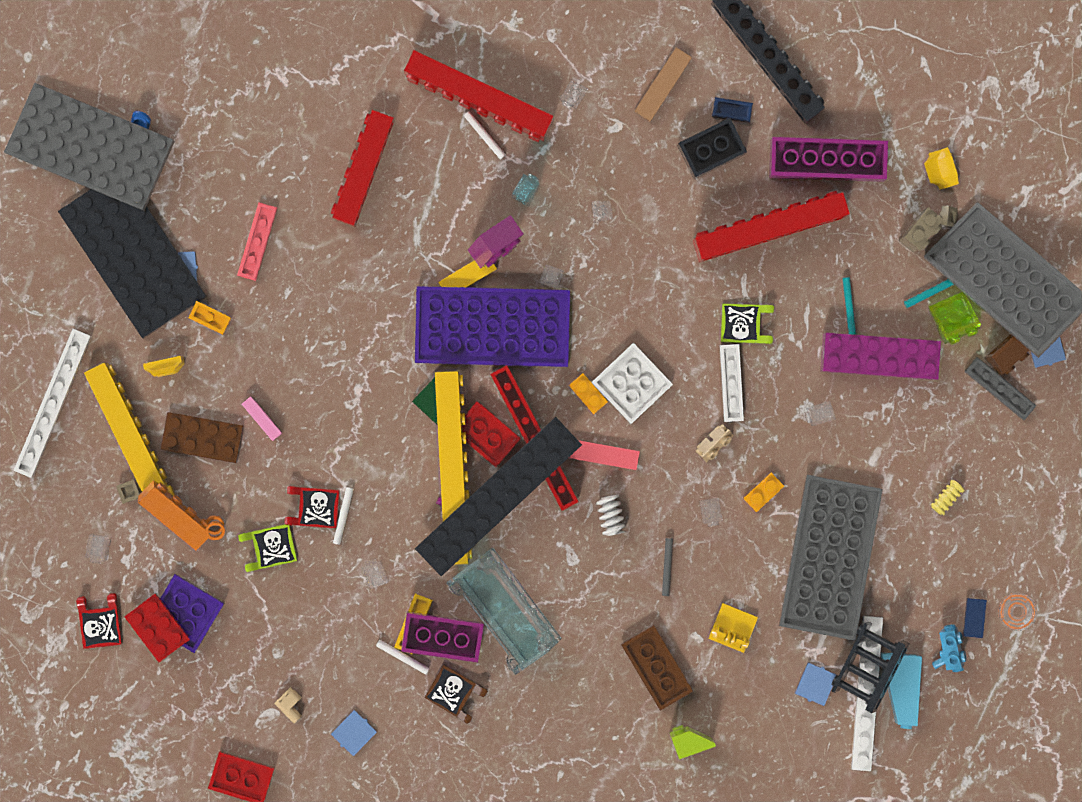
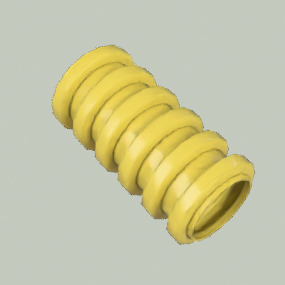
[931,480,965,516]

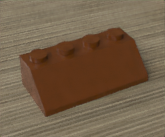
[984,334,1030,375]

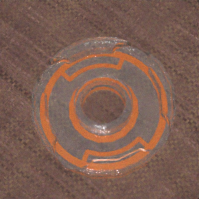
[998,593,1037,631]

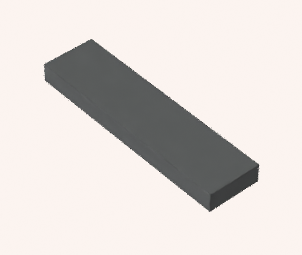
[964,357,1036,421]

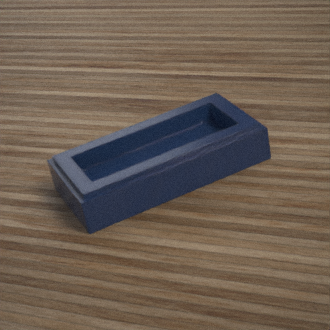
[712,97,753,123]
[963,598,987,638]

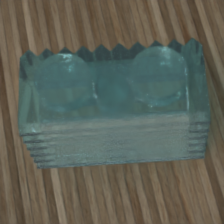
[512,173,539,206]

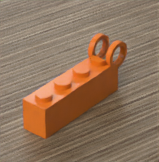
[138,480,225,551]

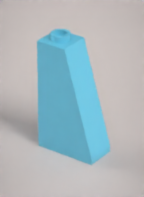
[880,652,922,729]

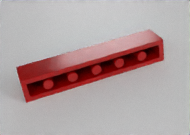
[331,110,395,227]

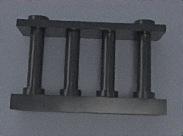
[831,622,910,714]

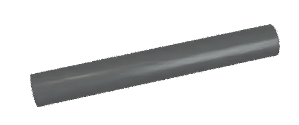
[662,538,673,596]

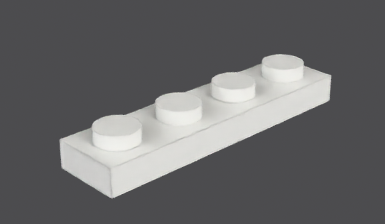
[719,344,744,422]

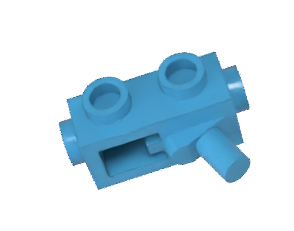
[932,624,967,672]

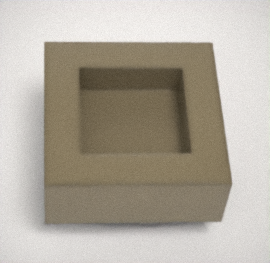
[939,206,958,227]
[116,479,141,504]

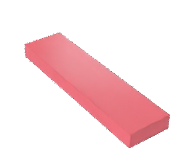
[237,202,278,281]
[569,441,640,470]

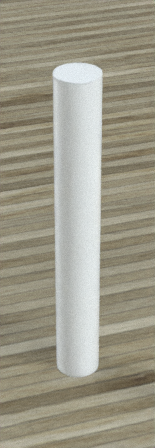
[463,111,506,160]
[333,487,354,545]
[376,640,429,674]

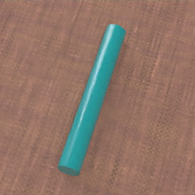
[842,277,856,335]
[904,279,954,308]

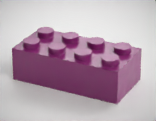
[401,611,484,663]

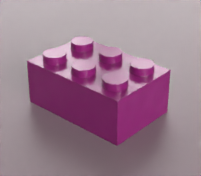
[468,215,524,269]

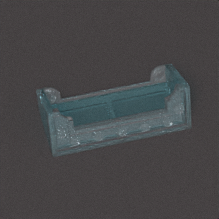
[446,547,562,675]

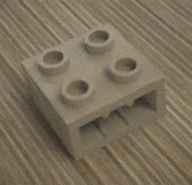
[899,207,943,253]

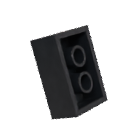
[677,118,747,180]

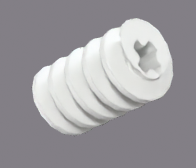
[596,494,626,536]

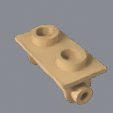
[696,424,733,463]

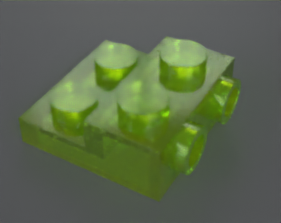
[928,292,980,345]

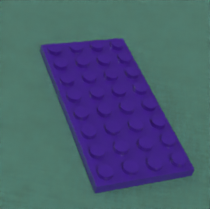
[415,286,570,367]

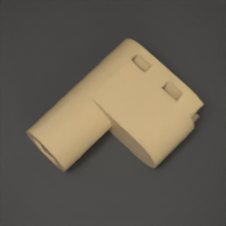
[274,687,302,723]

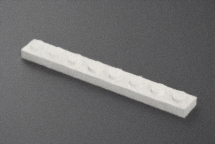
[14,329,92,478]
[851,616,883,771]

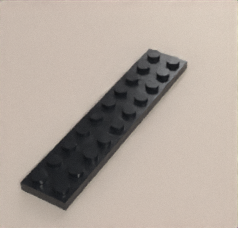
[415,417,582,576]

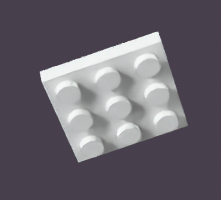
[591,343,673,424]

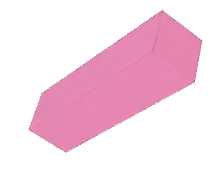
[242,397,282,441]

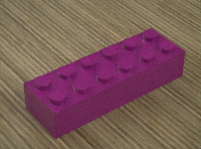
[769,137,888,182]
[820,333,941,380]

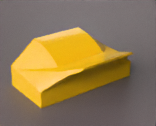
[924,147,959,190]
[143,356,185,377]

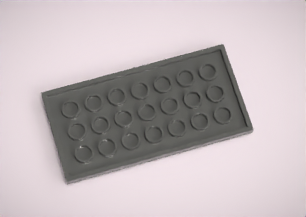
[4,83,175,211]
[924,202,1082,358]
[779,475,883,641]

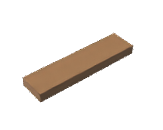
[634,47,692,122]

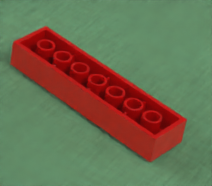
[404,50,554,143]
[693,190,850,263]

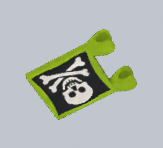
[721,304,774,344]
[238,525,297,572]

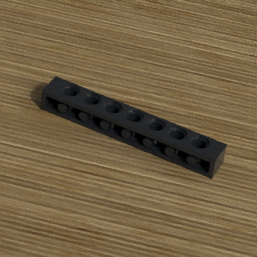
[711,0,825,124]

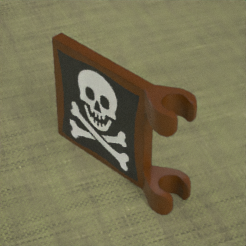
[424,664,488,724]

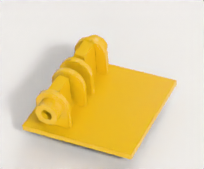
[708,603,758,653]

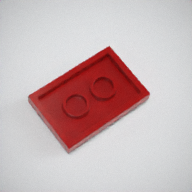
[462,401,521,467]
[124,593,190,663]
[208,751,275,802]

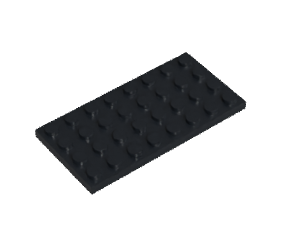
[58,189,207,339]

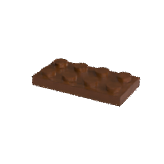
[160,412,244,463]
[621,624,693,711]

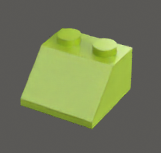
[670,725,716,760]

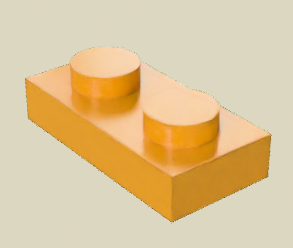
[188,301,232,335]
[568,373,608,414]
[743,472,784,512]

